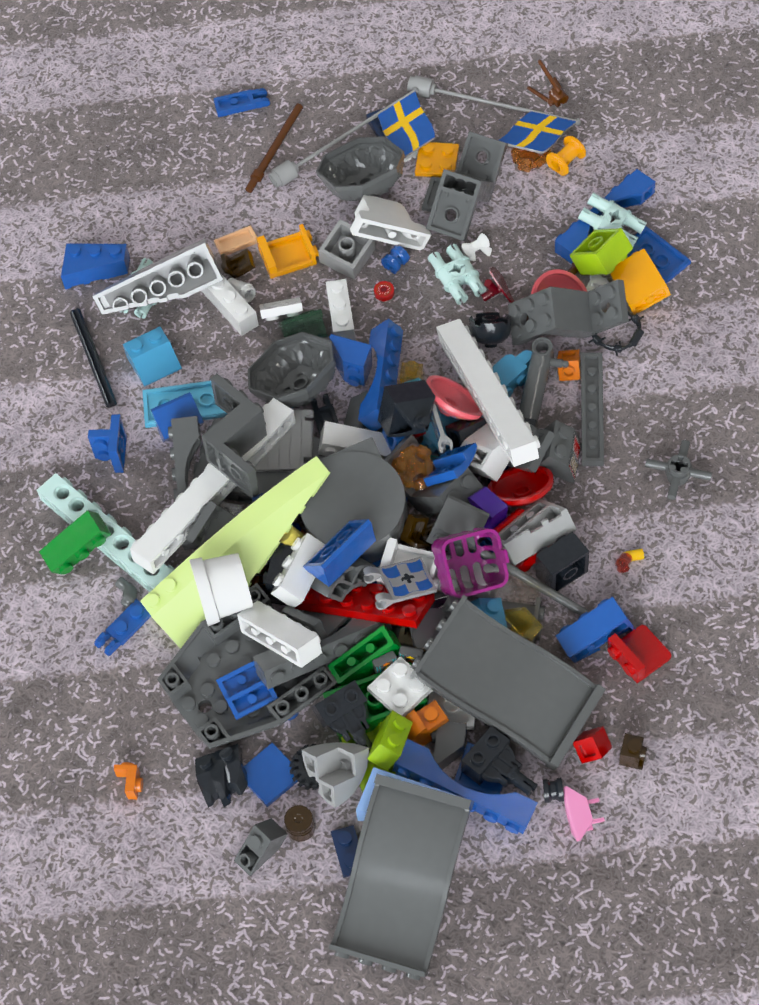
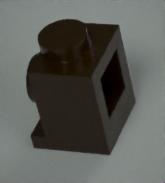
[619,733,647,770]

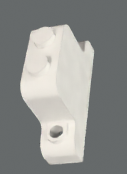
[350,195,431,250]

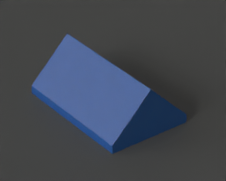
[303,519,376,587]

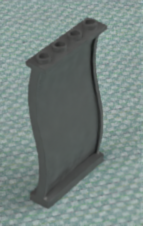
[410,595,606,770]
[329,774,474,980]

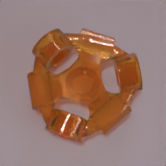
[511,147,551,172]
[391,445,433,491]

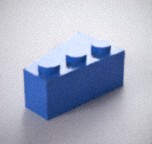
[61,243,130,290]
[555,597,636,663]

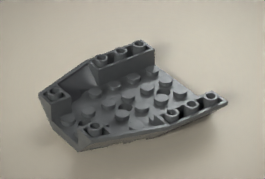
[157,583,338,749]

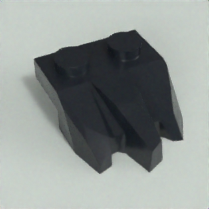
[195,743,248,808]

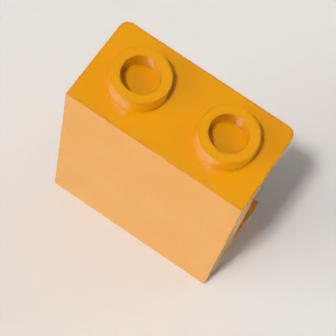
[256,224,319,279]
[610,249,671,314]

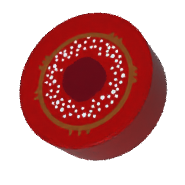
[374,281,395,301]

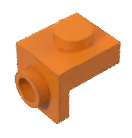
[114,762,143,800]

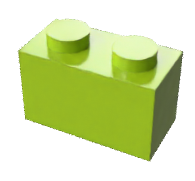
[367,710,413,771]

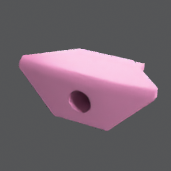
[563,786,605,842]

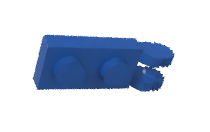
[213,88,270,117]
[94,599,151,656]

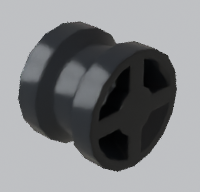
[542,777,564,803]

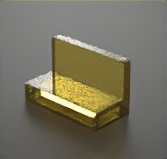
[503,607,543,642]

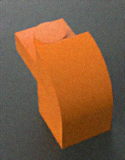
[405,700,449,746]

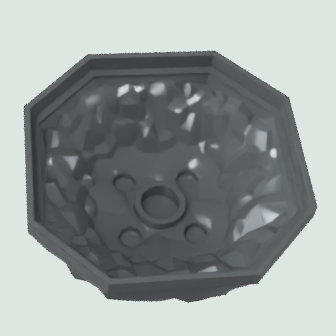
[316,136,405,202]
[248,332,336,408]

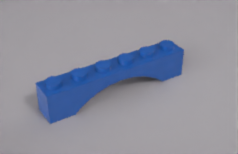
[555,169,656,264]
[358,319,403,431]
[392,739,538,834]

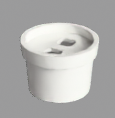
[189,553,253,626]

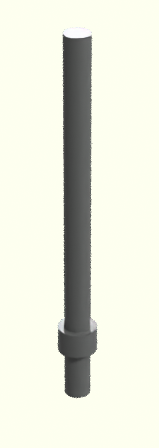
[473,547,591,616]

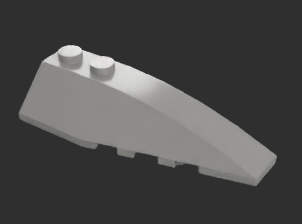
[92,238,223,315]

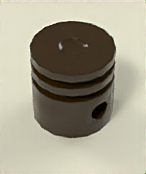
[284,805,315,842]

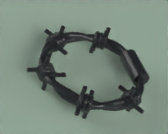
[588,311,644,356]

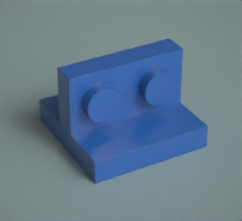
[88,414,127,473]

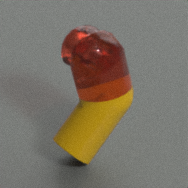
[615,548,644,573]

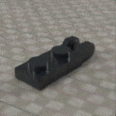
[311,393,339,435]

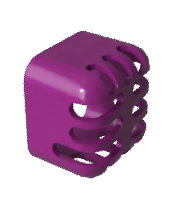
[431,528,510,598]

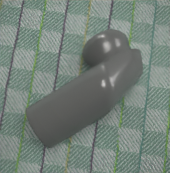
[115,577,137,608]

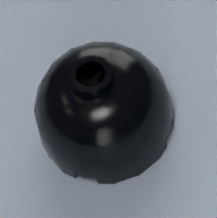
[469,312,511,348]

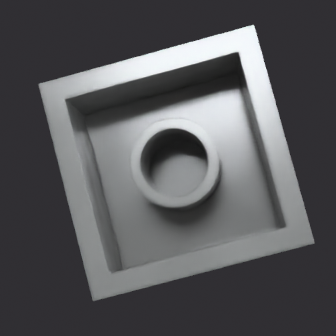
[318,219,375,279]

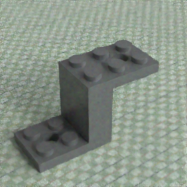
[426,131,508,241]
[508,279,629,345]
[202,373,267,498]
[385,435,485,545]

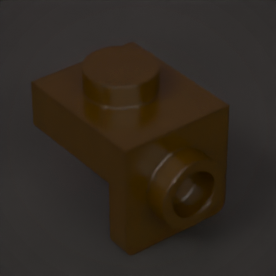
[220,249,255,278]
[400,514,430,549]

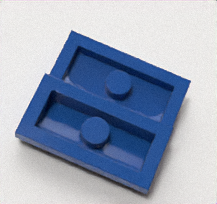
[423,442,477,487]
[216,661,278,720]

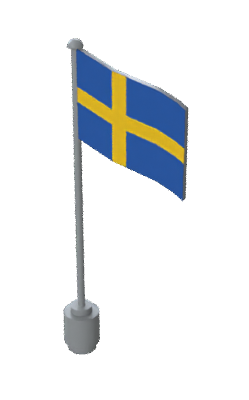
[407,75,581,154]
[268,87,435,188]

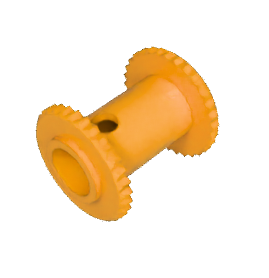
[546,136,586,176]

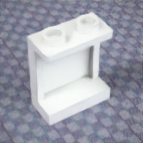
[376,538,439,593]

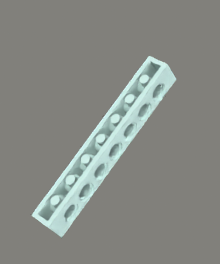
[37,473,175,592]

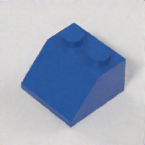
[329,334,373,387]

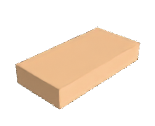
[214,225,257,255]

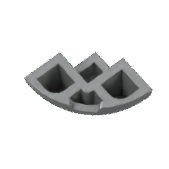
[302,742,369,808]

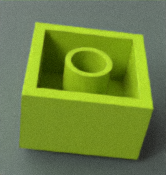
[569,228,633,276]

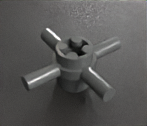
[645,440,713,500]

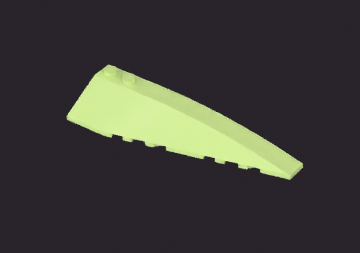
[141,456,330,649]

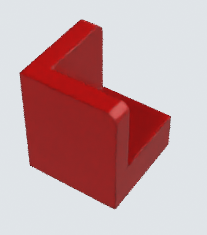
[573,726,612,764]

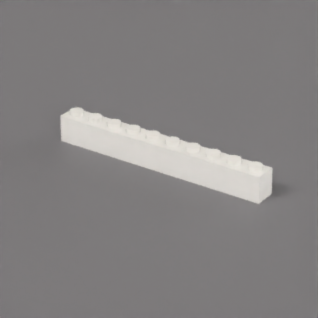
[436,319,540,467]
[130,398,296,574]

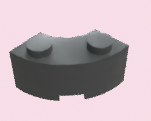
[311,557,376,602]

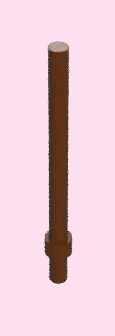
[245,103,303,193]

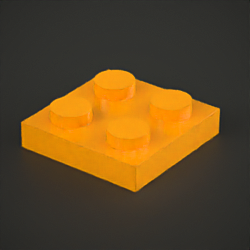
[415,142,459,178]

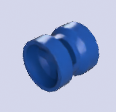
[381,245,410,274]

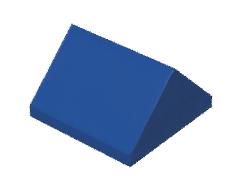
[150,392,204,443]

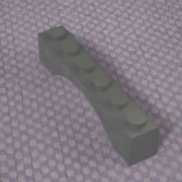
[168,416,202,550]
[253,618,392,689]

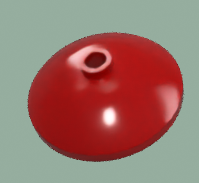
[488,466,554,506]

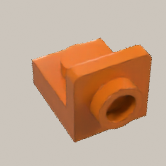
[557,349,580,381]

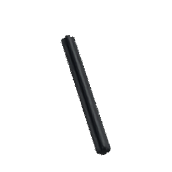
[70,308,117,408]

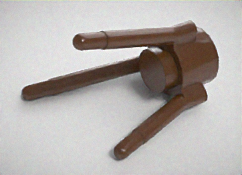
[527,60,569,107]

